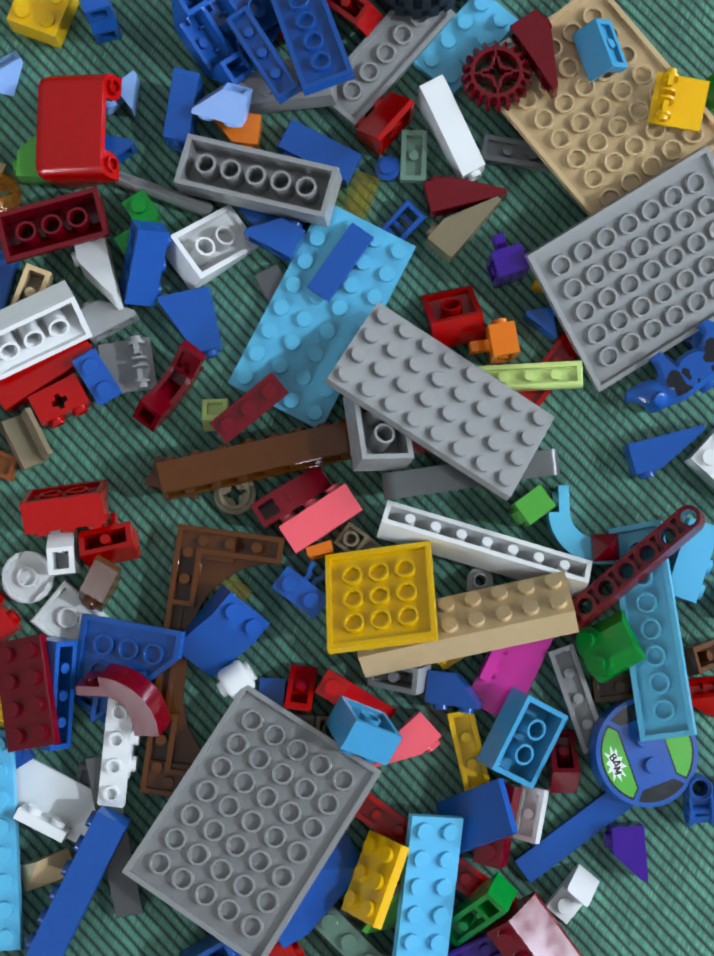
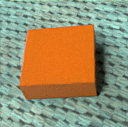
[305,540,335,562]

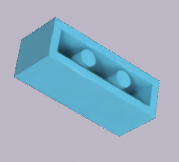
[669,517,714,603]

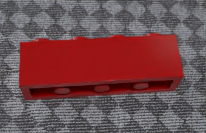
[0,339,92,413]

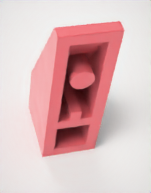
[368,710,442,767]

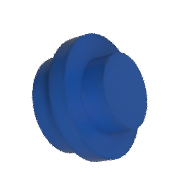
[375,156,401,182]

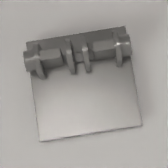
[98,335,157,394]

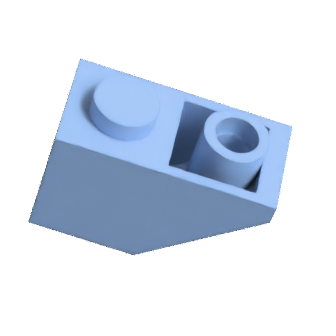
[191,82,253,128]

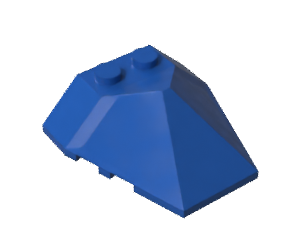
[171,0,281,84]
[278,831,360,949]

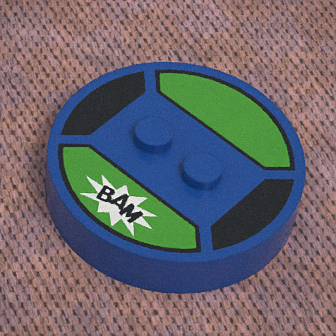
[588,698,698,808]

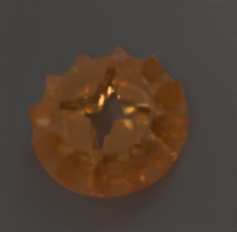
[0,173,22,212]

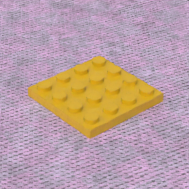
[325,540,438,655]

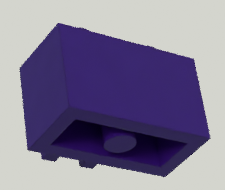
[486,232,530,289]

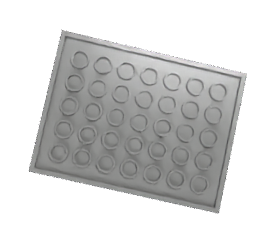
[524,145,714,392]
[122,685,382,956]

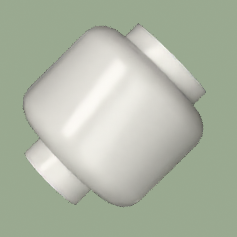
[216,660,258,699]

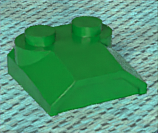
[576,610,647,683]

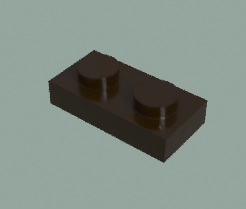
[590,672,634,703]

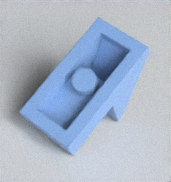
[106,70,140,117]

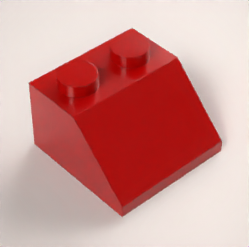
[355,92,415,158]
[421,285,485,347]

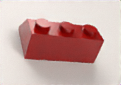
[19,479,109,537]

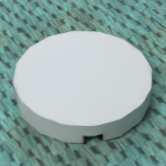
[1,551,56,604]

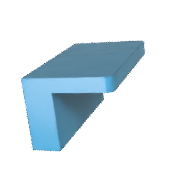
[572,18,628,82]

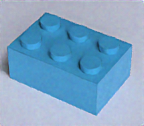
[476,687,569,789]

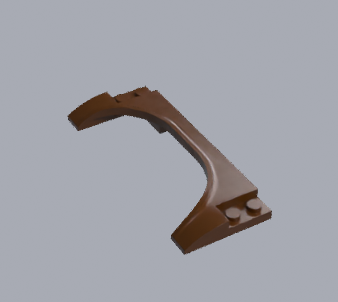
[139,524,285,797]

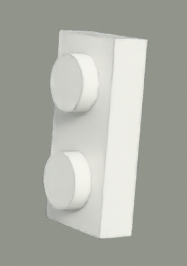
[513,784,549,844]

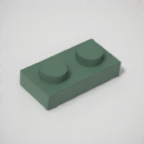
[400,129,427,184]

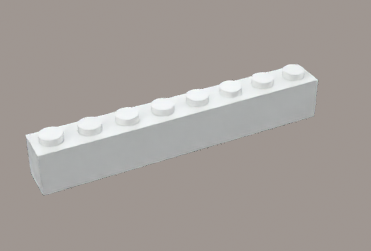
[376,500,593,597]

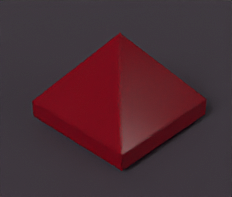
[591,533,620,561]

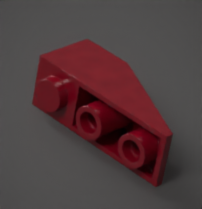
[250,466,332,529]

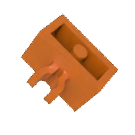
[468,318,520,365]

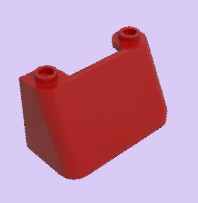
[35,74,122,190]

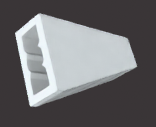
[417,74,485,181]

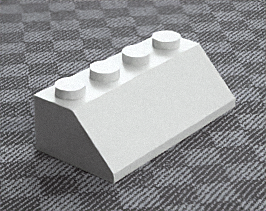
[0,280,92,380]

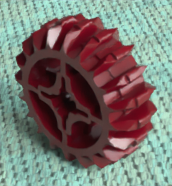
[461,40,532,113]

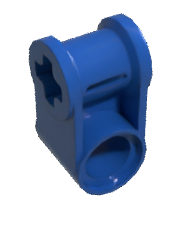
[683,772,714,826]

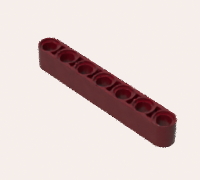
[565,505,705,637]

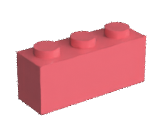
[279,483,363,554]

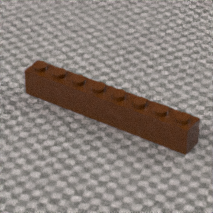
[156,418,352,501]

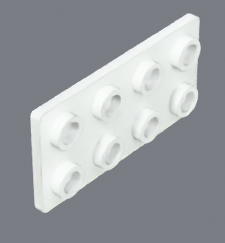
[13,759,95,843]

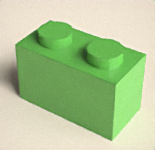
[508,484,556,528]

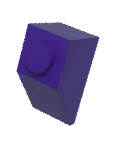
[603,821,648,881]

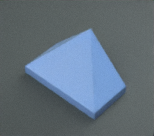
[0,50,23,97]

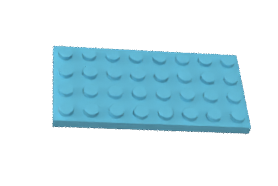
[228,205,416,428]

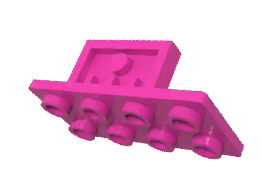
[471,638,553,716]

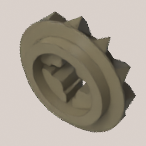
[214,482,256,515]

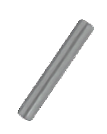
[115,171,213,217]

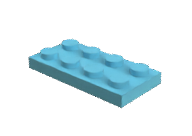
[413,0,518,96]

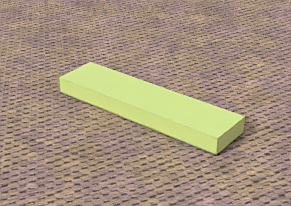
[478,360,583,392]

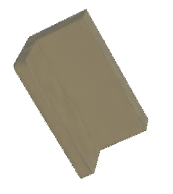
[0,407,53,472]

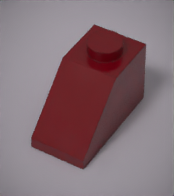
[547,730,580,793]

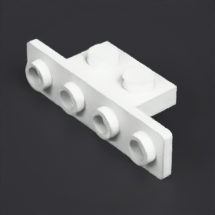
[97,698,141,808]

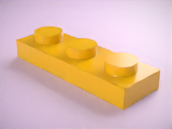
[446,711,490,792]

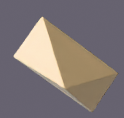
[21,847,73,892]

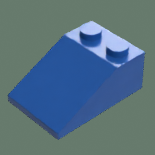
[182,584,270,678]

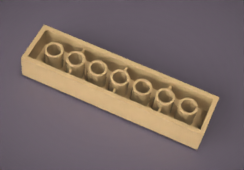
[357,571,579,678]

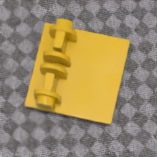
[647,68,710,132]

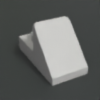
[545,863,600,924]

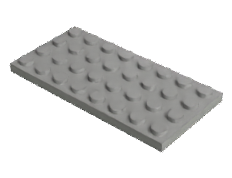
[325,302,555,501]

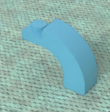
[545,485,614,565]

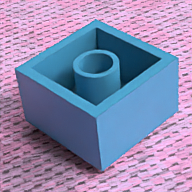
[326,695,402,766]

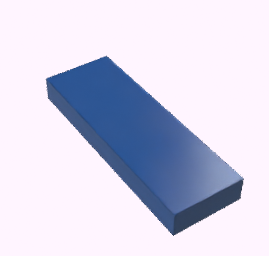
[307,222,374,303]

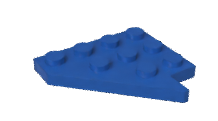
[74,613,186,722]

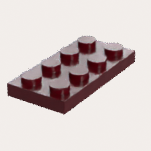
[0,634,61,753]

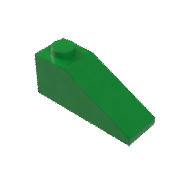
[450,872,518,947]

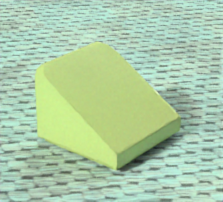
[202,398,229,432]

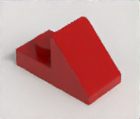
[284,664,317,712]

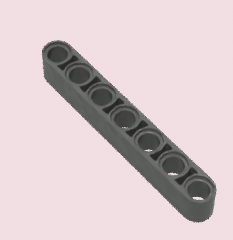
[381,448,560,500]

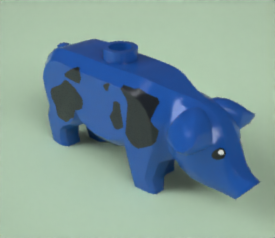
[624,319,714,413]

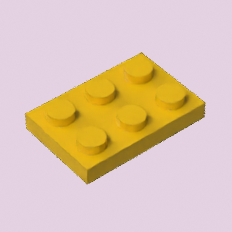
[341,830,410,930]

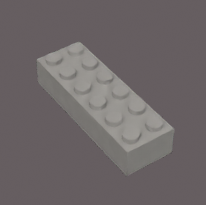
[173,133,342,228]

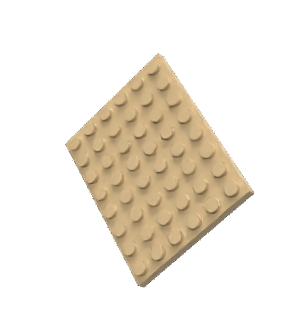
[478,0,714,216]

